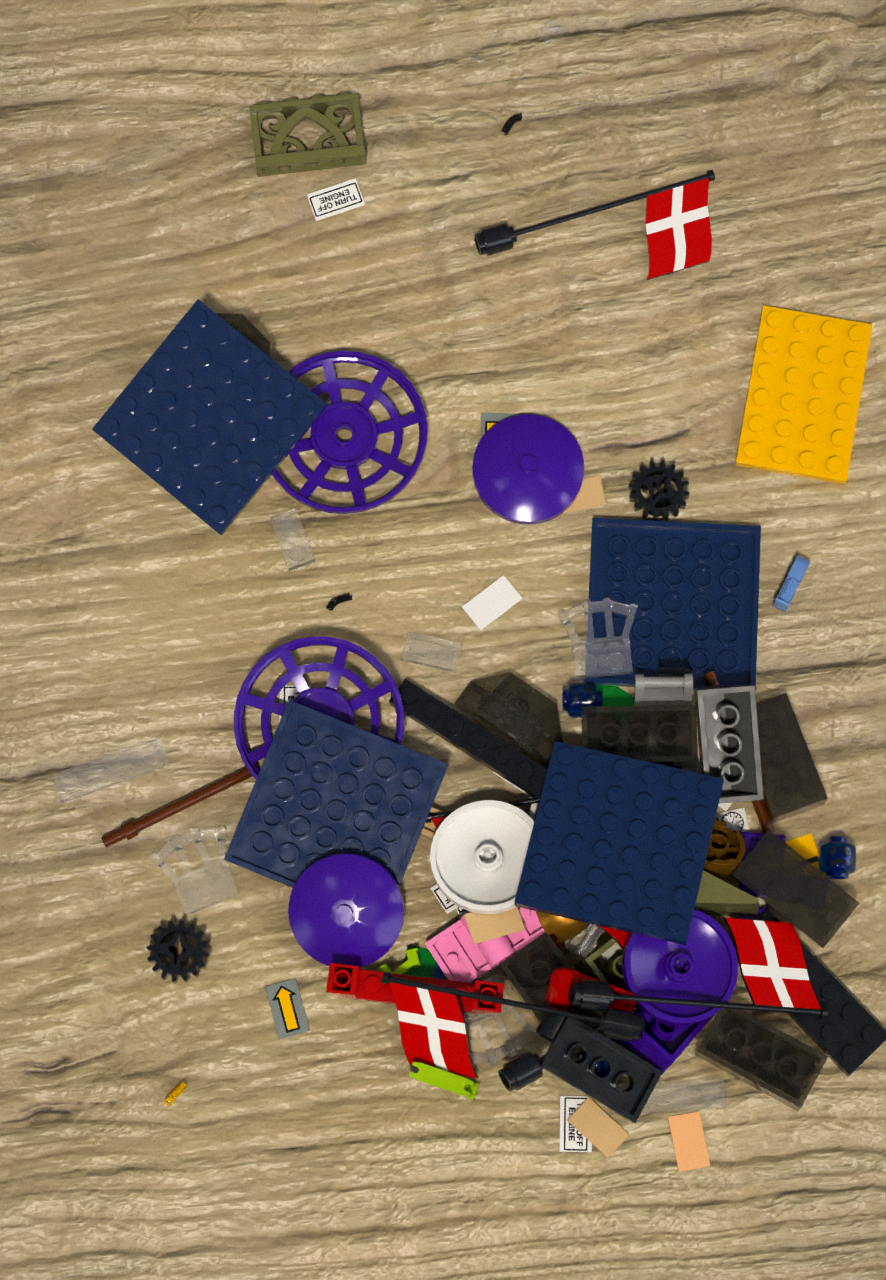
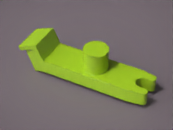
[376,948,420,975]
[408,1062,480,1100]

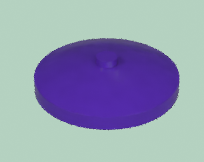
[472,414,584,525]
[288,853,405,967]
[622,909,738,1025]

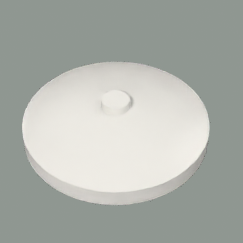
[430,800,534,914]

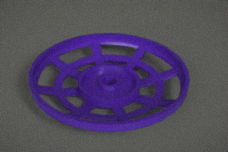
[272,351,428,514]
[234,636,405,779]

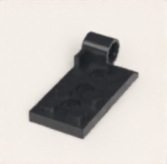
[535,1005,663,1123]

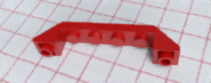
[326,963,504,1014]

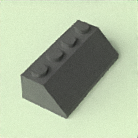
[694,685,764,804]

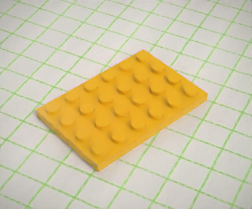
[735,305,873,485]

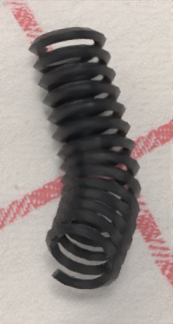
[501,113,523,135]
[326,593,352,611]

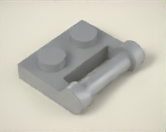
[634,673,693,714]

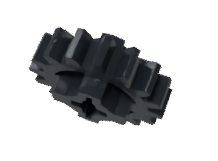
[628,461,690,521]
[147,920,210,984]

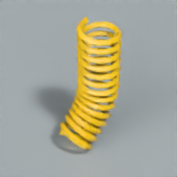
[164,1081,187,1106]

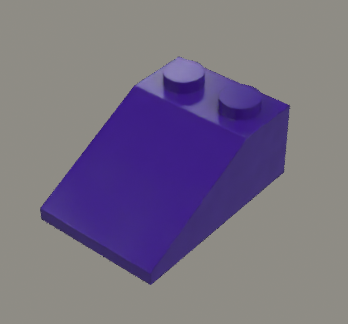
[618,1009,714,1074]

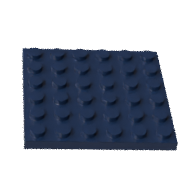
[92,299,328,536]
[585,518,761,691]
[224,700,449,888]
[514,741,724,945]

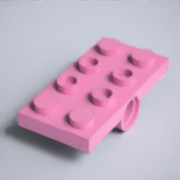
[425,907,546,983]

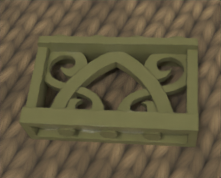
[249,92,366,177]

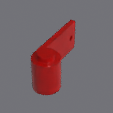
[545,968,639,1012]

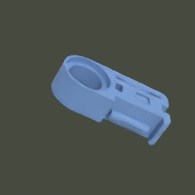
[773,555,811,613]

